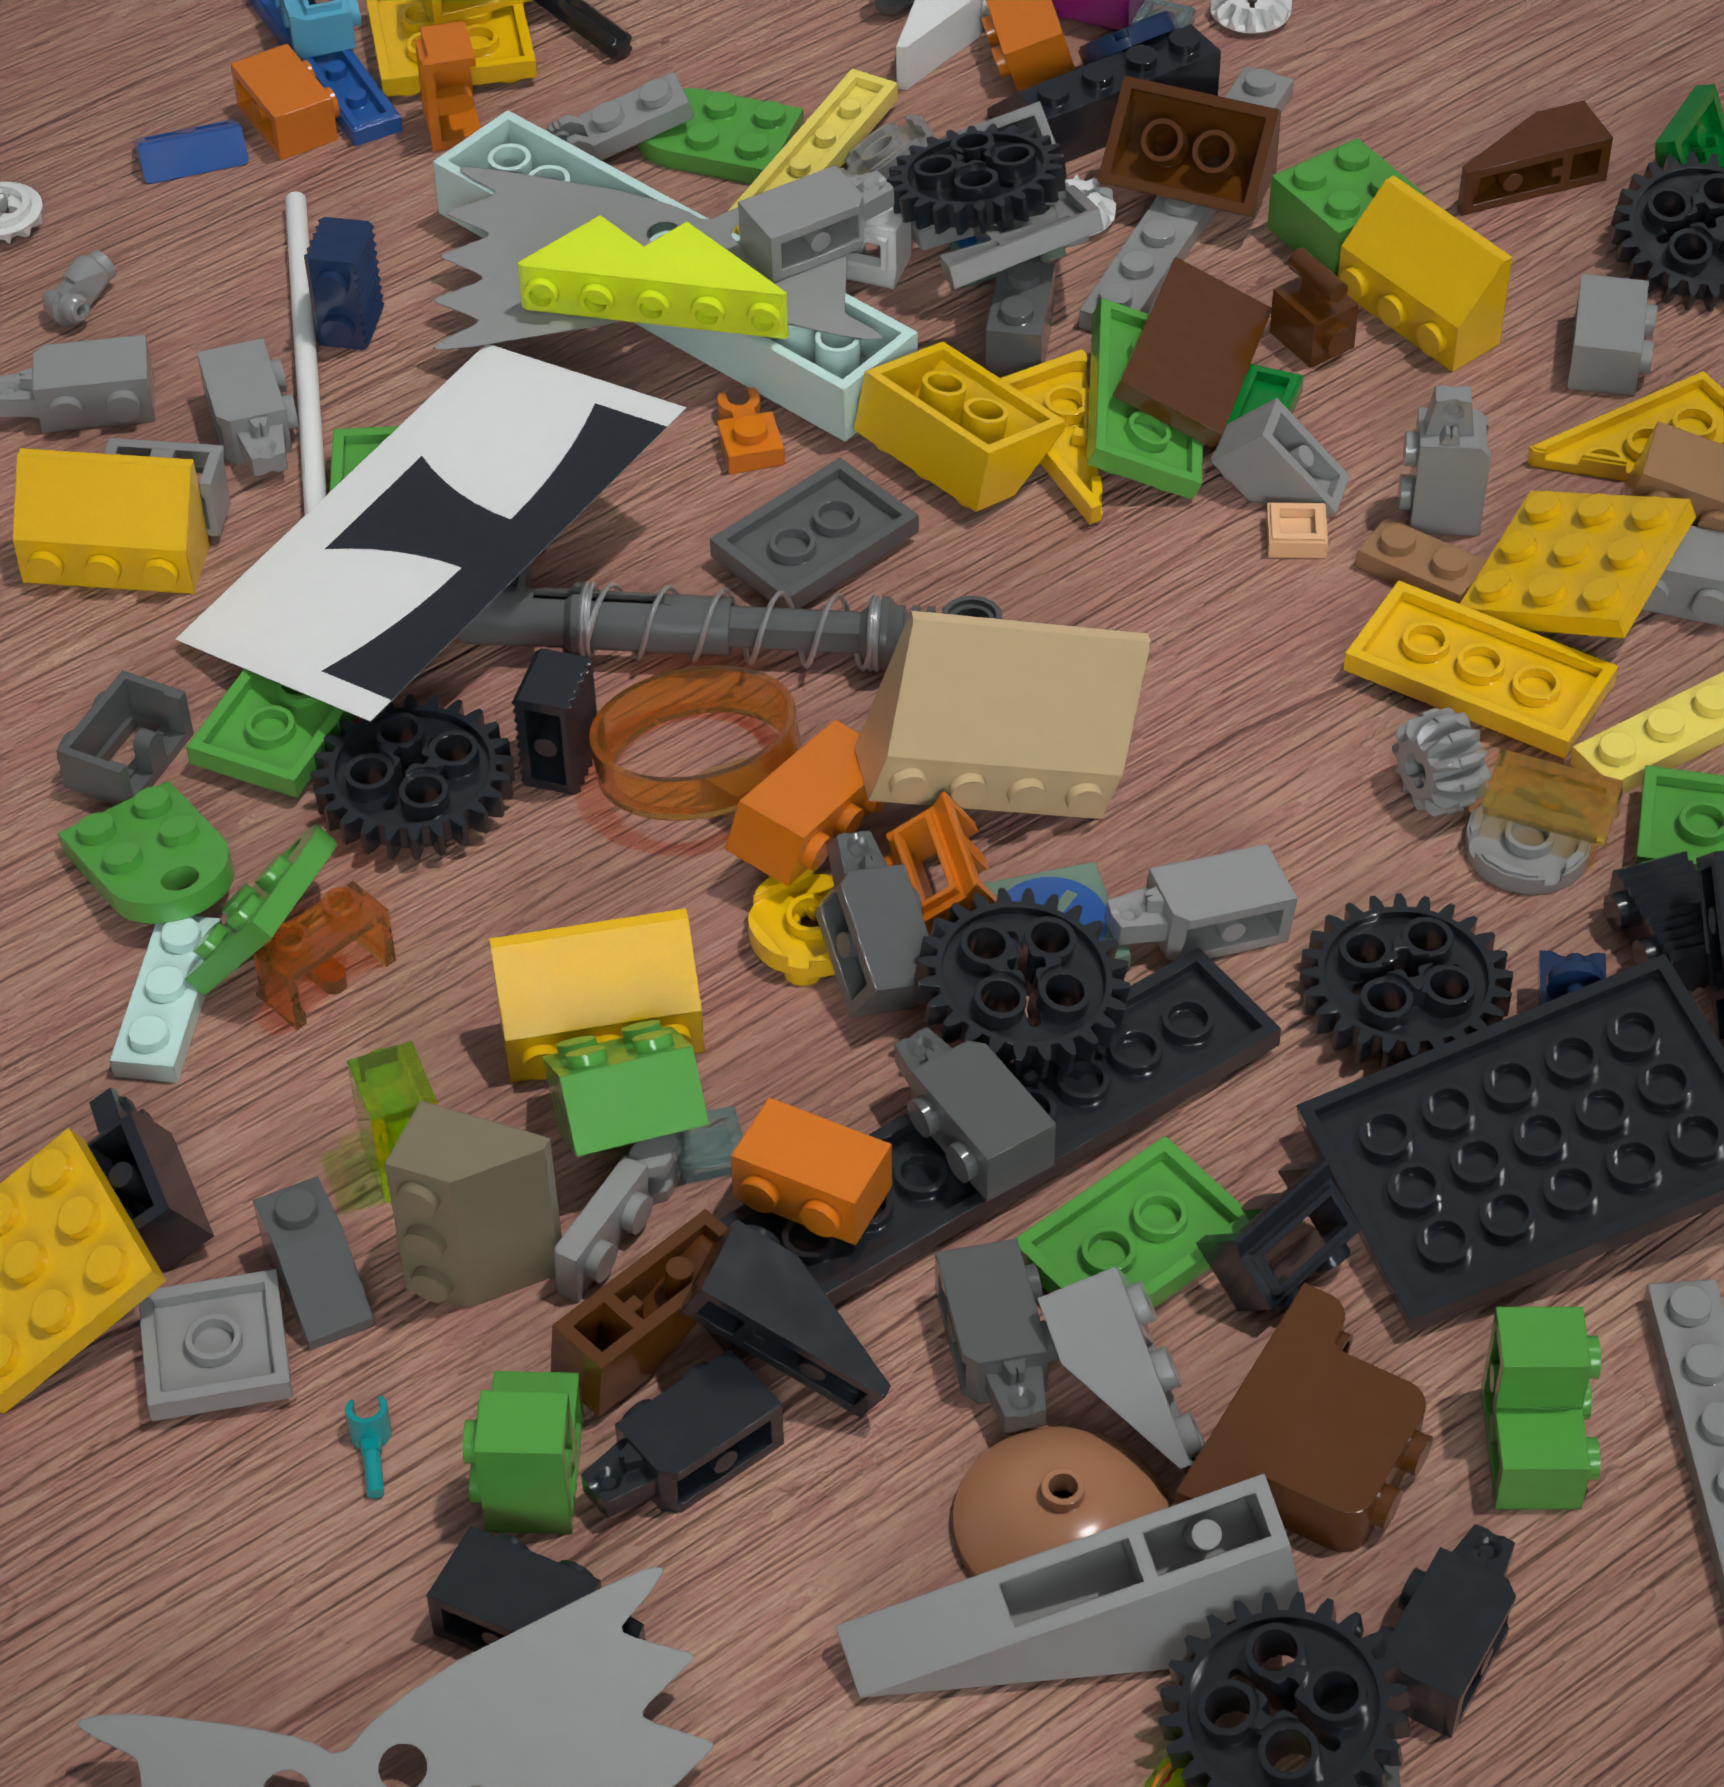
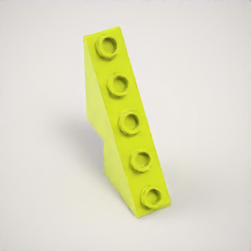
[517,215,789,339]

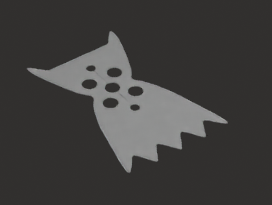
[434,167,887,350]
[77,1567,713,1787]

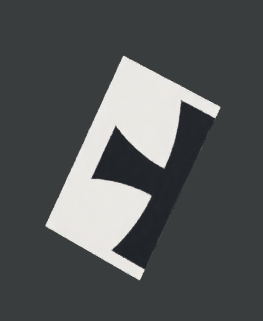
[175,344,687,722]

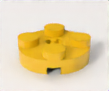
[748,868,835,986]

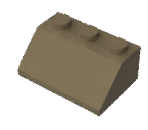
[385,1100,562,1308]

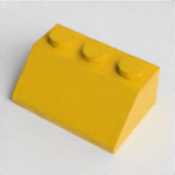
[1338,175,1512,372]
[853,341,1066,512]
[13,448,210,594]
[489,908,705,1083]

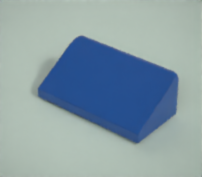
[133,119,249,184]

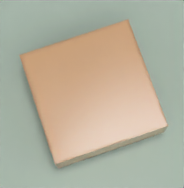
[1266,502,1328,558]

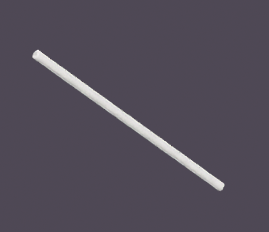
[285,192,326,516]

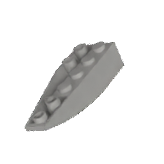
[835,1474,1300,1698]

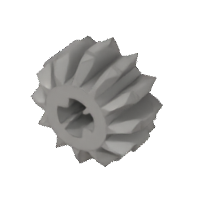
[1392,707,1491,817]

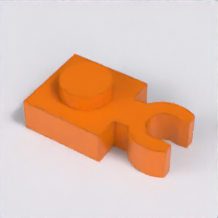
[717,387,785,475]

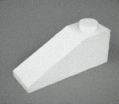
[896,0,990,90]

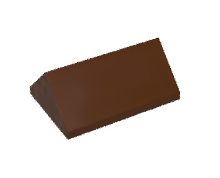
[1097,75,1281,218]

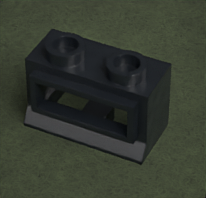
[1196,1160,1362,1314]

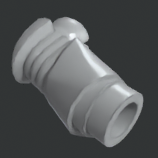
[42,250,116,327]

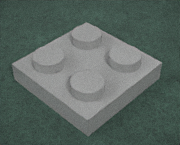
[139,1269,293,1422]

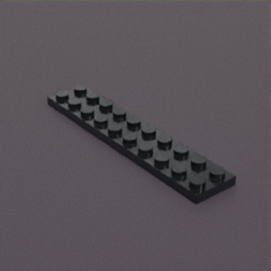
[704,947,1281,1360]

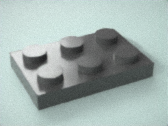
[710,458,919,609]

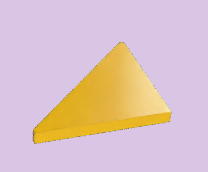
[1527,371,1724,482]

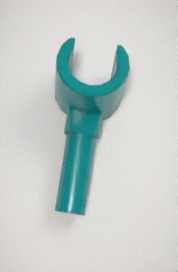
[345,1395,392,1499]

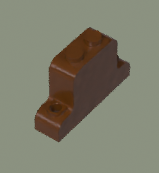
[1175,1283,1433,1552]

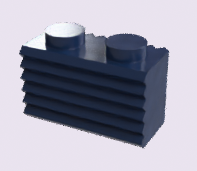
[304,217,384,350]

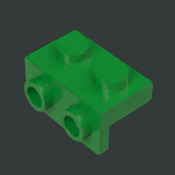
[1655,84,1724,168]

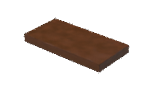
[1113,257,1272,448]

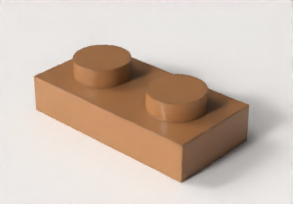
[1355,517,1487,604]

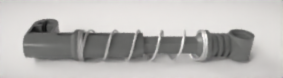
[459,563,1002,672]

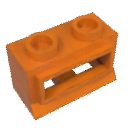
[414,21,481,152]
[884,791,997,936]

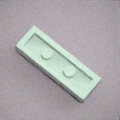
[110,916,223,1083]

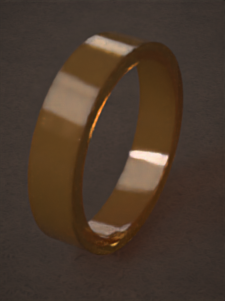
[589,665,802,821]

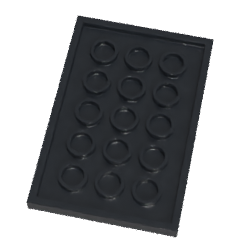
[1296,954,1724,1334]

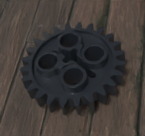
[887,124,1067,235]
[1611,152,1724,312]
[311,694,515,860]
[914,888,1130,1079]
[1298,893,1513,1070]
[1159,1592,1410,1787]

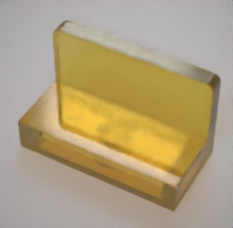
[1482,749,1624,847]

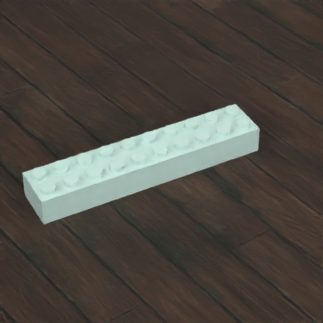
[433,110,918,442]

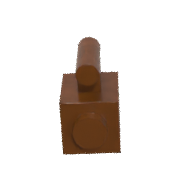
[1270,248,1359,368]

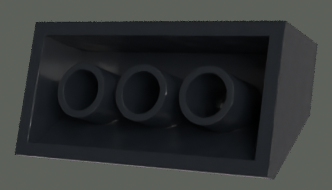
[987,24,1221,163]

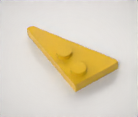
[1000,349,1103,525]

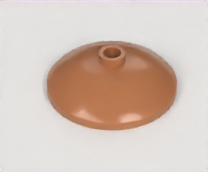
[953,1426,1169,1577]

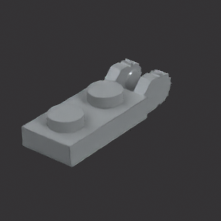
[544,72,694,161]
[554,1133,680,1303]

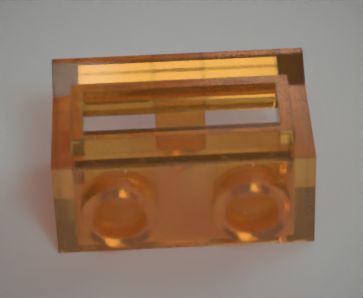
[253,881,396,1030]

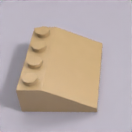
[855,611,1151,819]

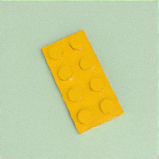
[1343,580,1618,759]

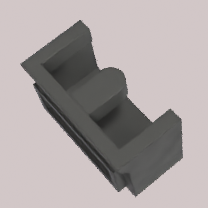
[56,670,194,806]

